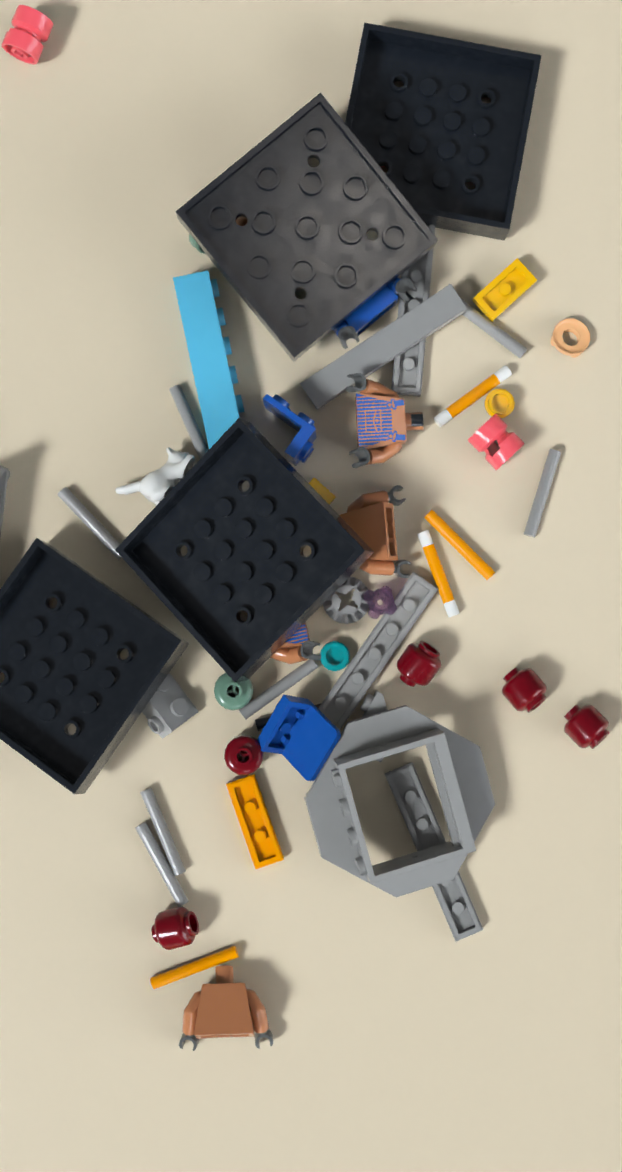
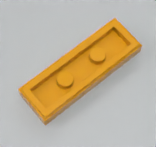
[226,773,284,869]

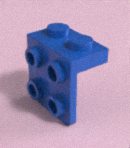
[263,394,317,466]
[257,694,341,781]

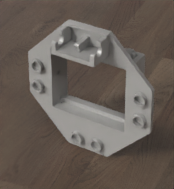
[304,705,495,897]

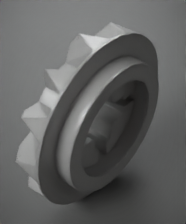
[323,576,370,624]

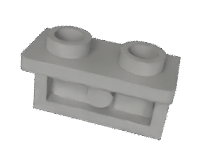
[142,673,198,738]

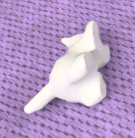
[115,447,195,506]

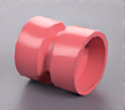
[2,5,53,65]
[468,414,525,470]

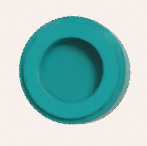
[320,641,350,671]

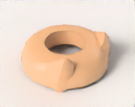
[550,318,591,358]

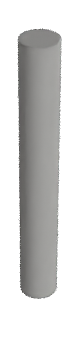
[461,299,527,358]
[169,385,209,459]
[524,449,561,538]
[58,487,122,560]
[239,659,318,719]
[140,788,186,876]
[135,822,189,907]

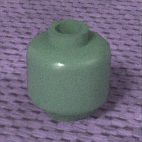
[214,673,254,710]

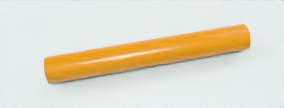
[424,510,495,580]
[150,946,239,989]

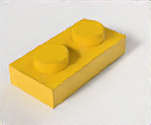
[472,258,537,322]

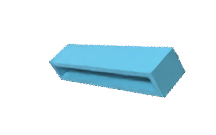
[173,270,245,449]

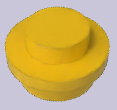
[484,388,515,419]

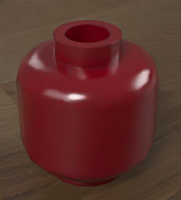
[397,641,441,687]
[502,667,547,713]
[564,704,610,749]
[224,734,264,775]
[151,906,199,950]

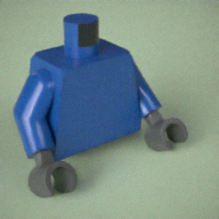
[333,277,417,349]

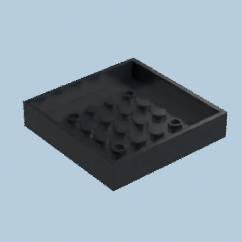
[345,22,542,241]
[176,93,438,362]
[115,418,374,682]
[0,538,189,794]

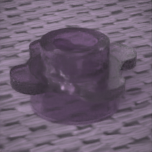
[363,586,397,619]

